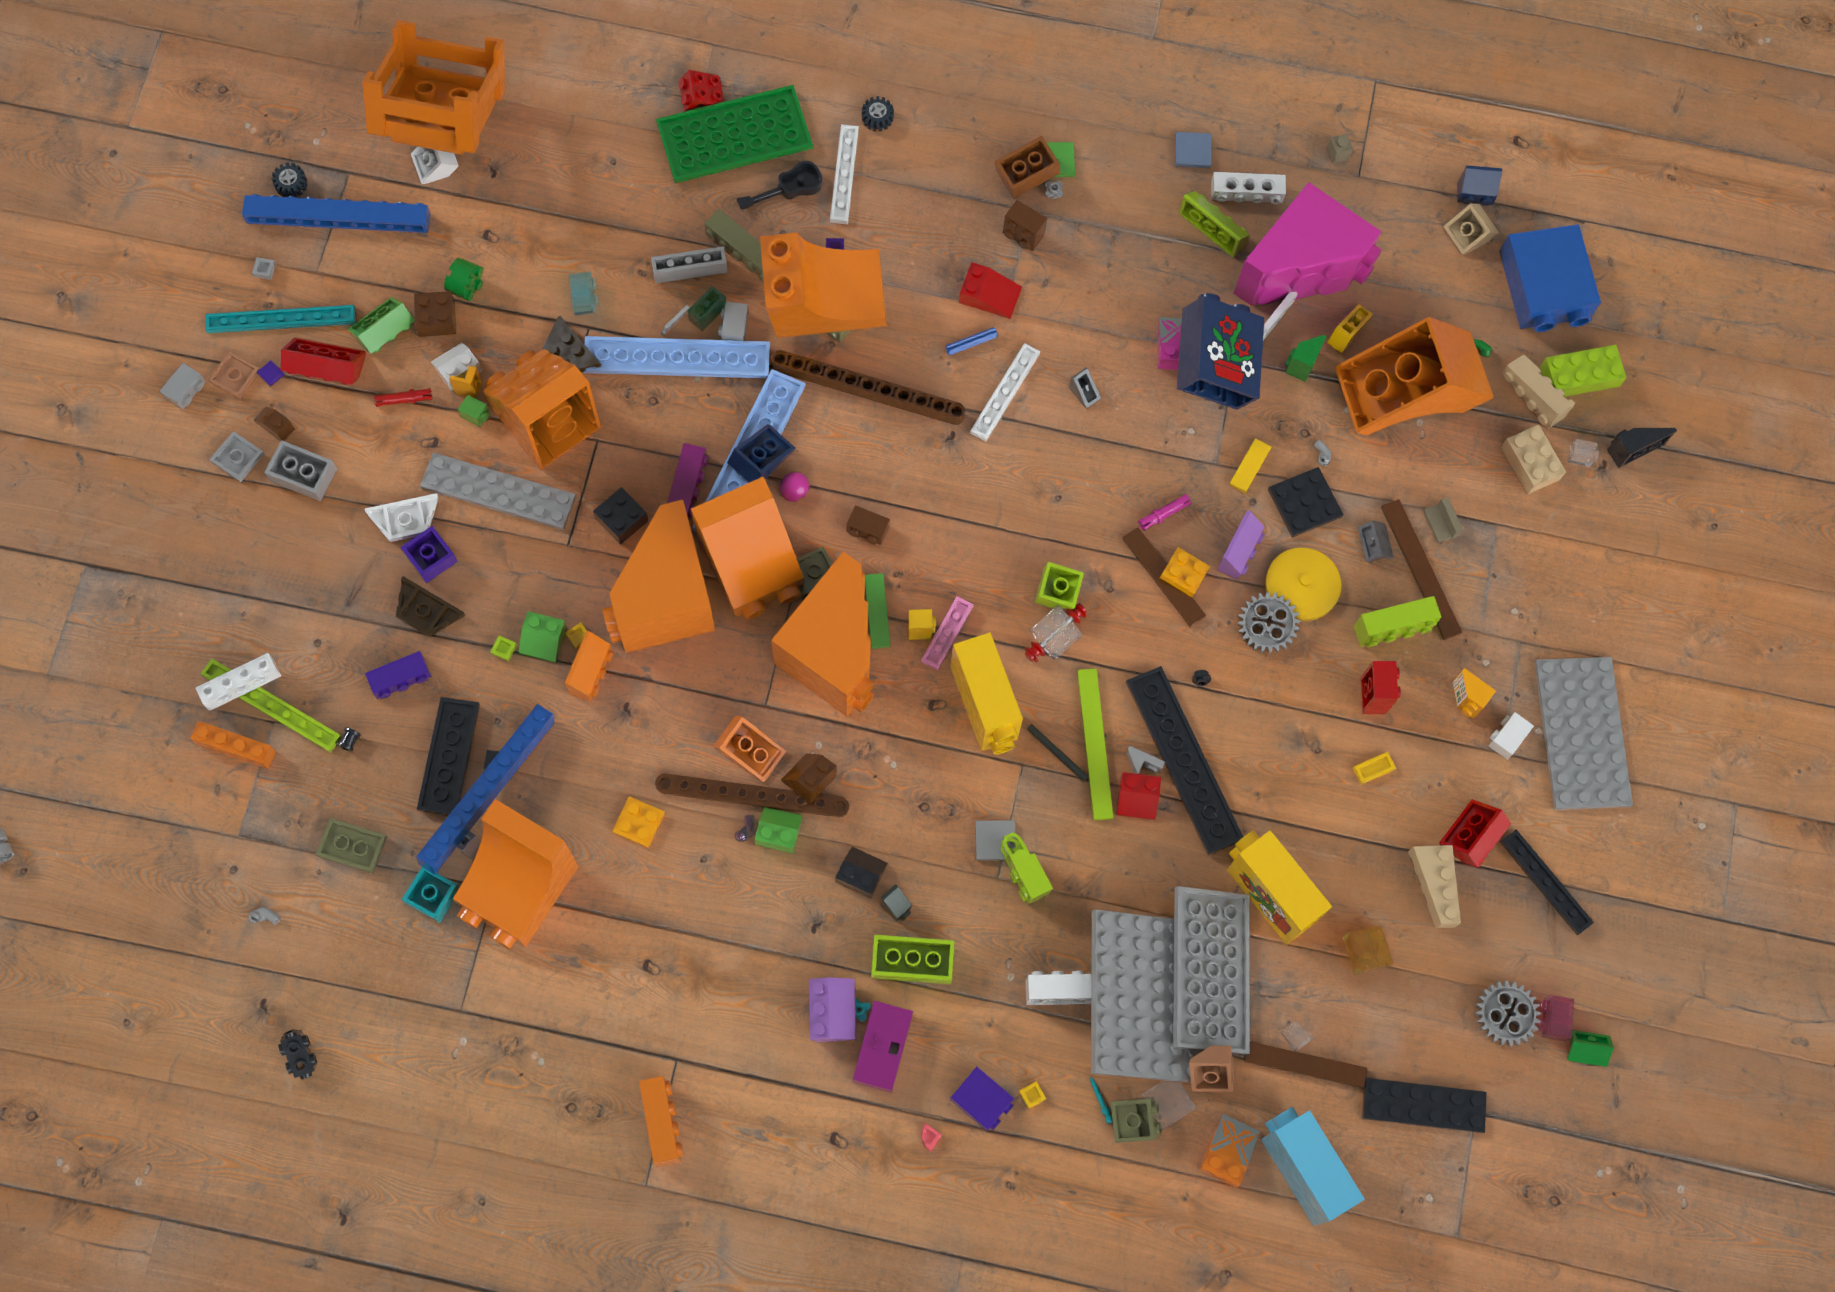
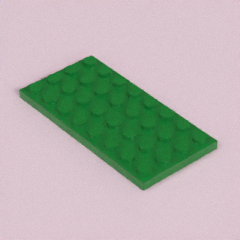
[656,85,813,184]

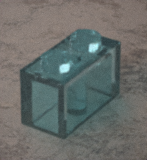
[569,272,599,315]

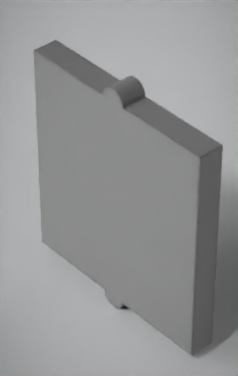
[661,305,690,336]

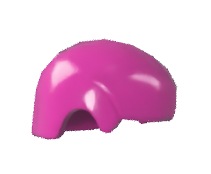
[779,472,810,502]

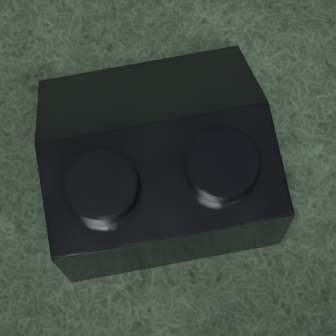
[835,847,888,899]

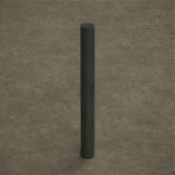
[1027,724,1089,782]

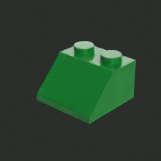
[1285,335,1327,382]

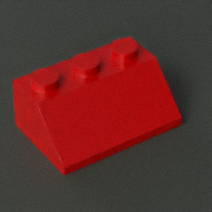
[1439,799,1511,868]

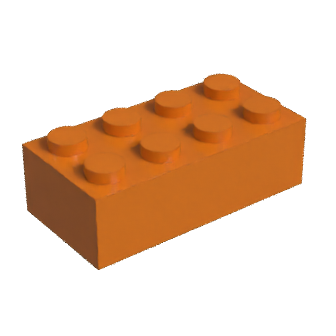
[639,1076,684,1167]

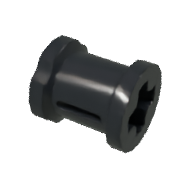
[336,727,361,752]

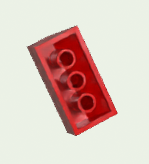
[280,337,366,385]

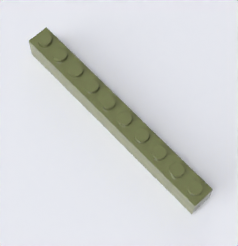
[704,209,852,342]

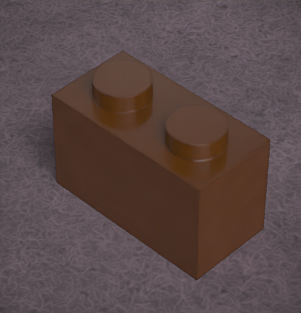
[846,505,890,545]

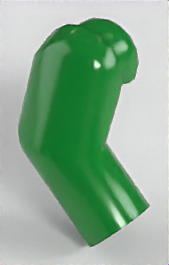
[1473,339,1492,357]

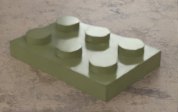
[788,546,832,604]
[316,818,387,874]

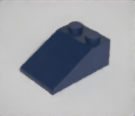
[727,424,795,483]

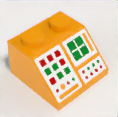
[1453,668,1496,719]

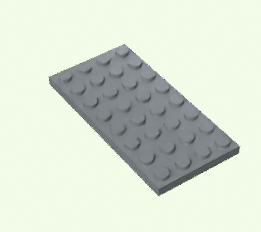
[1534,657,1633,810]
[1173,886,1250,1055]

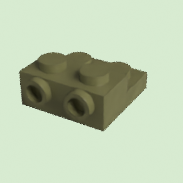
[1111,1097,1162,1143]

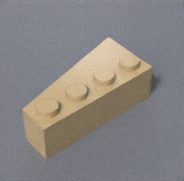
[1502,355,1576,429]
[1408,845,1461,928]

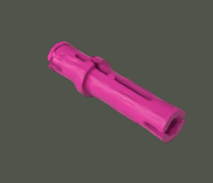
[1138,494,1191,531]

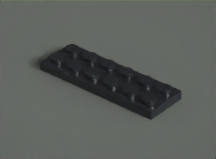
[417,697,480,816]
[1362,1078,1487,1133]

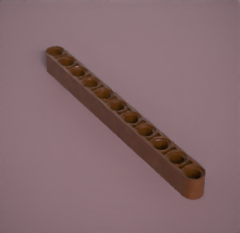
[771,350,965,425]

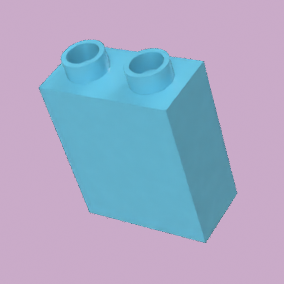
[1261,1107,1365,1226]

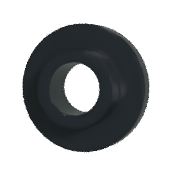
[1192,670,1211,686]

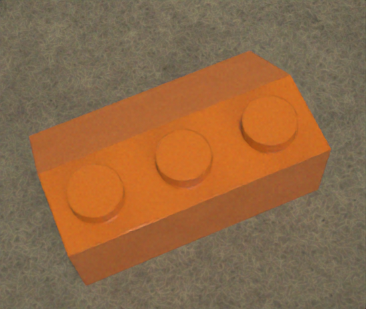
[565,631,614,702]

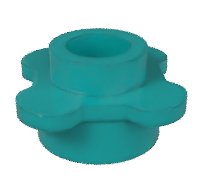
[855,998,871,1022]

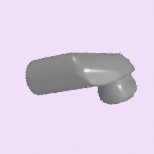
[1314,439,1332,466]

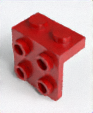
[678,70,724,112]

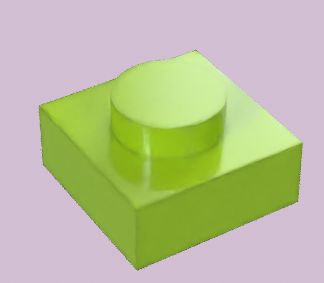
[490,636,517,662]

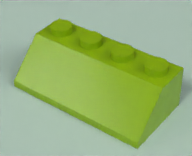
[1179,191,1250,258]

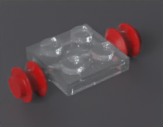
[1025,603,1087,662]

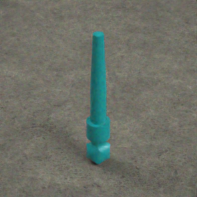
[1090,1077,1113,1124]

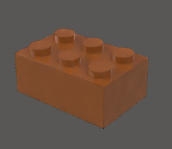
[995,136,1060,199]

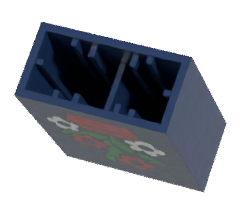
[1177,293,1264,410]

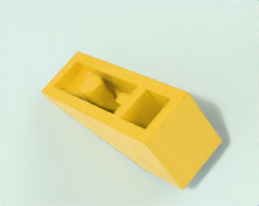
[1327,304,1373,353]

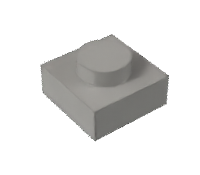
[252,257,276,280]

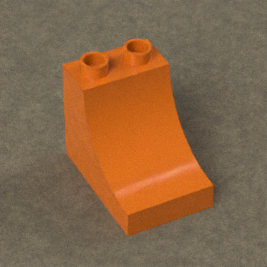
[760,232,887,338]
[1335,317,1494,436]
[453,799,579,949]

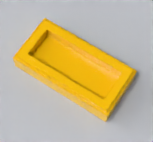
[1352,751,1397,785]

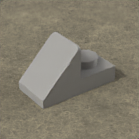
[1126,746,1165,774]

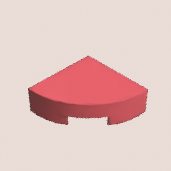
[922,1123,942,1152]

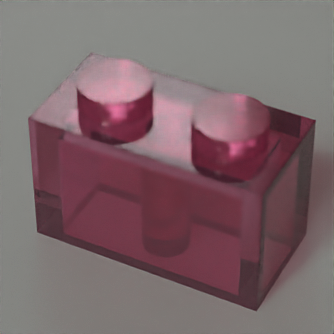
[1539,995,1574,1041]

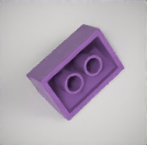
[1217,510,1265,580]
[809,977,856,1043]

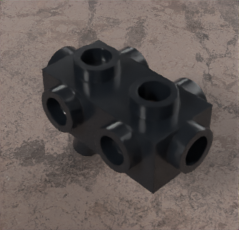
[278,1029,318,1079]

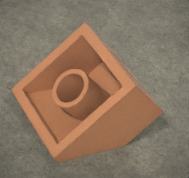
[1189,1045,1234,1092]

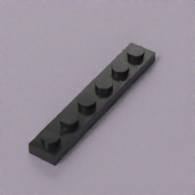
[1500,829,1594,935]

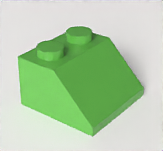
[519,611,567,663]
[755,807,803,854]

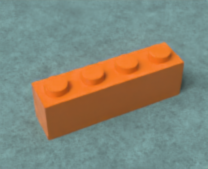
[190,721,276,769]

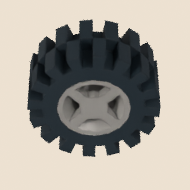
[862,96,894,132]
[272,163,308,197]

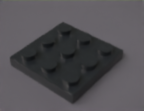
[1268,467,1344,538]

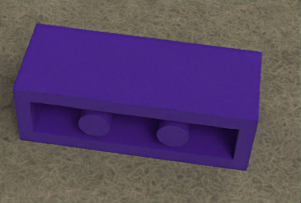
[365,651,432,699]

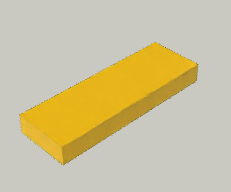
[1229,438,1272,494]

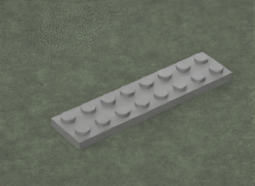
[420,453,576,530]

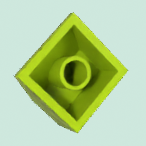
[1034,562,1084,609]

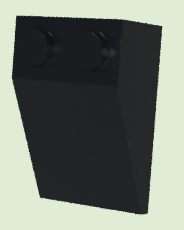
[1607,428,1677,468]

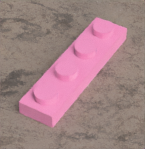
[921,596,974,671]

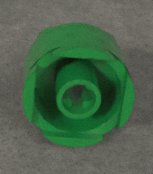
[444,258,484,301]

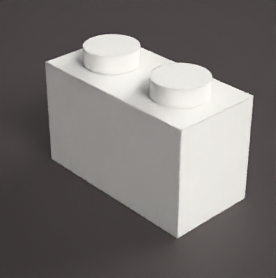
[1488,712,1534,760]

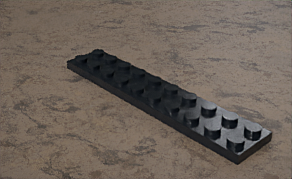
[1126,666,1243,856]

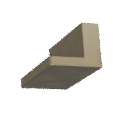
[1424,497,1463,543]

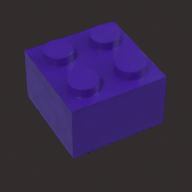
[400,526,458,583]

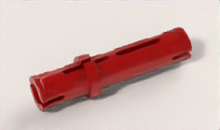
[374,388,433,407]

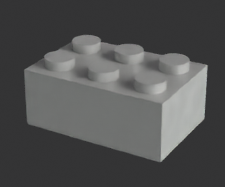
[264,440,337,502]

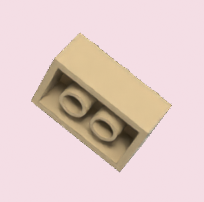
[1501,425,1566,494]

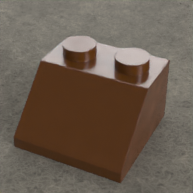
[781,753,837,803]

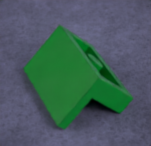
[1567,1029,1614,1067]

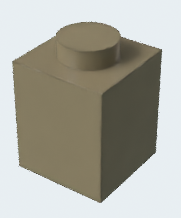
[1326,134,1353,164]

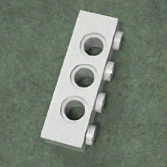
[1211,172,1286,204]
[196,653,281,711]

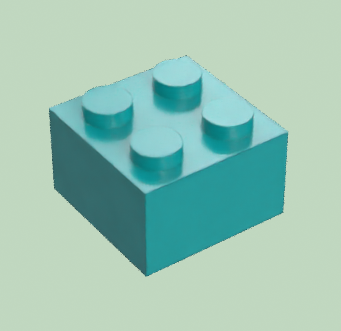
[401,867,460,923]

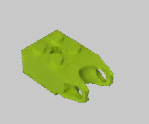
[1000,832,1053,905]

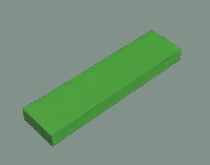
[865,573,891,649]

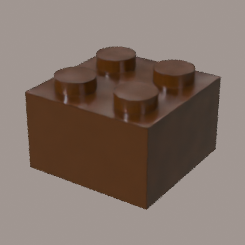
[1003,200,1047,251]
[414,291,456,337]

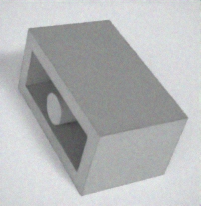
[718,302,749,341]
[159,363,206,410]

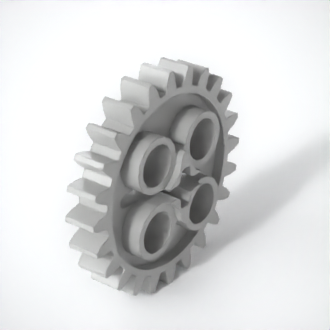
[1237,592,1300,654]
[1474,981,1541,1047]

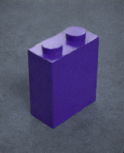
[950,1066,1014,1132]

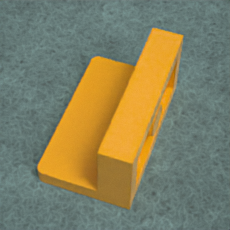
[449,365,482,399]

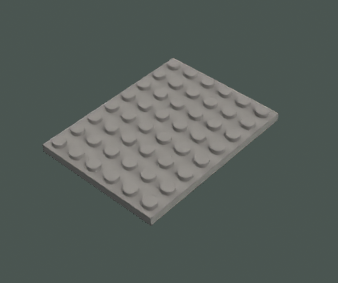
[1091,910,1201,1082]

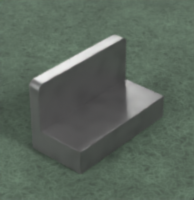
[1357,521,1394,563]

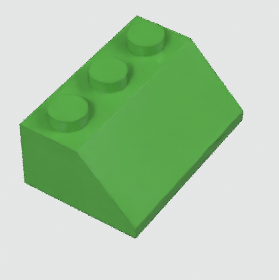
[347,297,415,354]

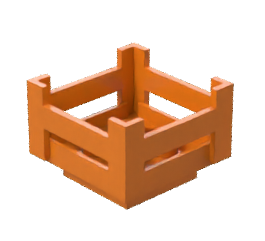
[362,20,506,155]

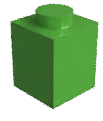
[458,395,490,427]

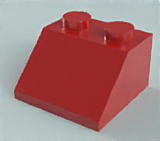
[1116,772,1161,820]

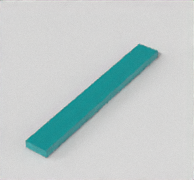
[205,305,356,333]

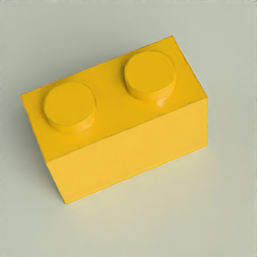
[908,609,936,640]

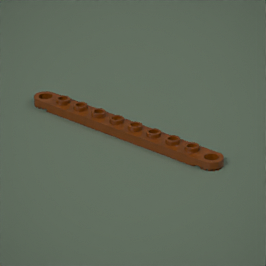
[655,773,849,818]

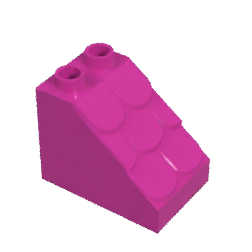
[1233,182,1382,306]

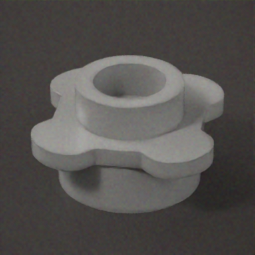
[1045,181,1063,199]

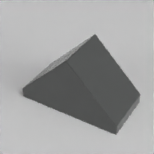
[1069,368,1101,408]

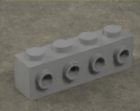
[651,246,728,284]

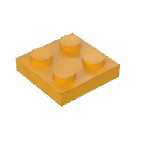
[1160,547,1210,597]
[612,796,665,848]

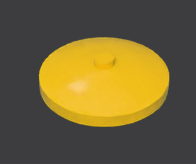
[1265,548,1341,621]

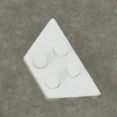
[365,493,439,542]

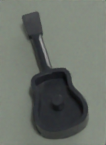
[737,161,822,210]

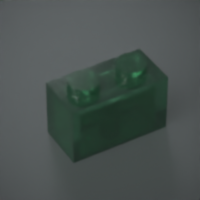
[687,286,727,331]

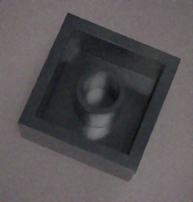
[593,487,649,545]

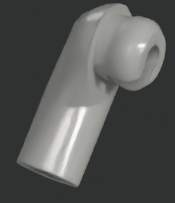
[249,907,281,925]

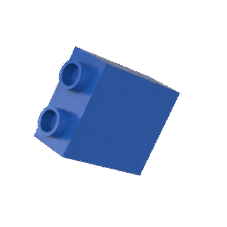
[1499,224,1601,332]

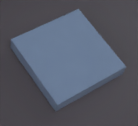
[1175,132,1211,168]

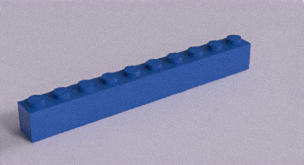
[242,194,430,233]
[416,704,554,875]

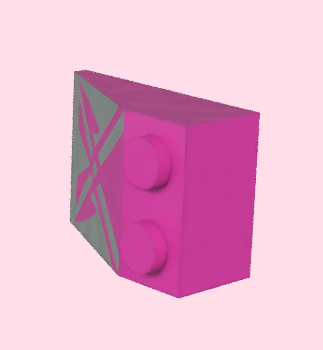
[1158,317,1182,370]

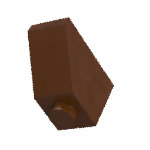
[254,406,295,441]

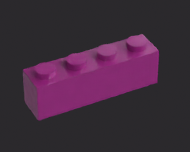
[667,443,709,521]

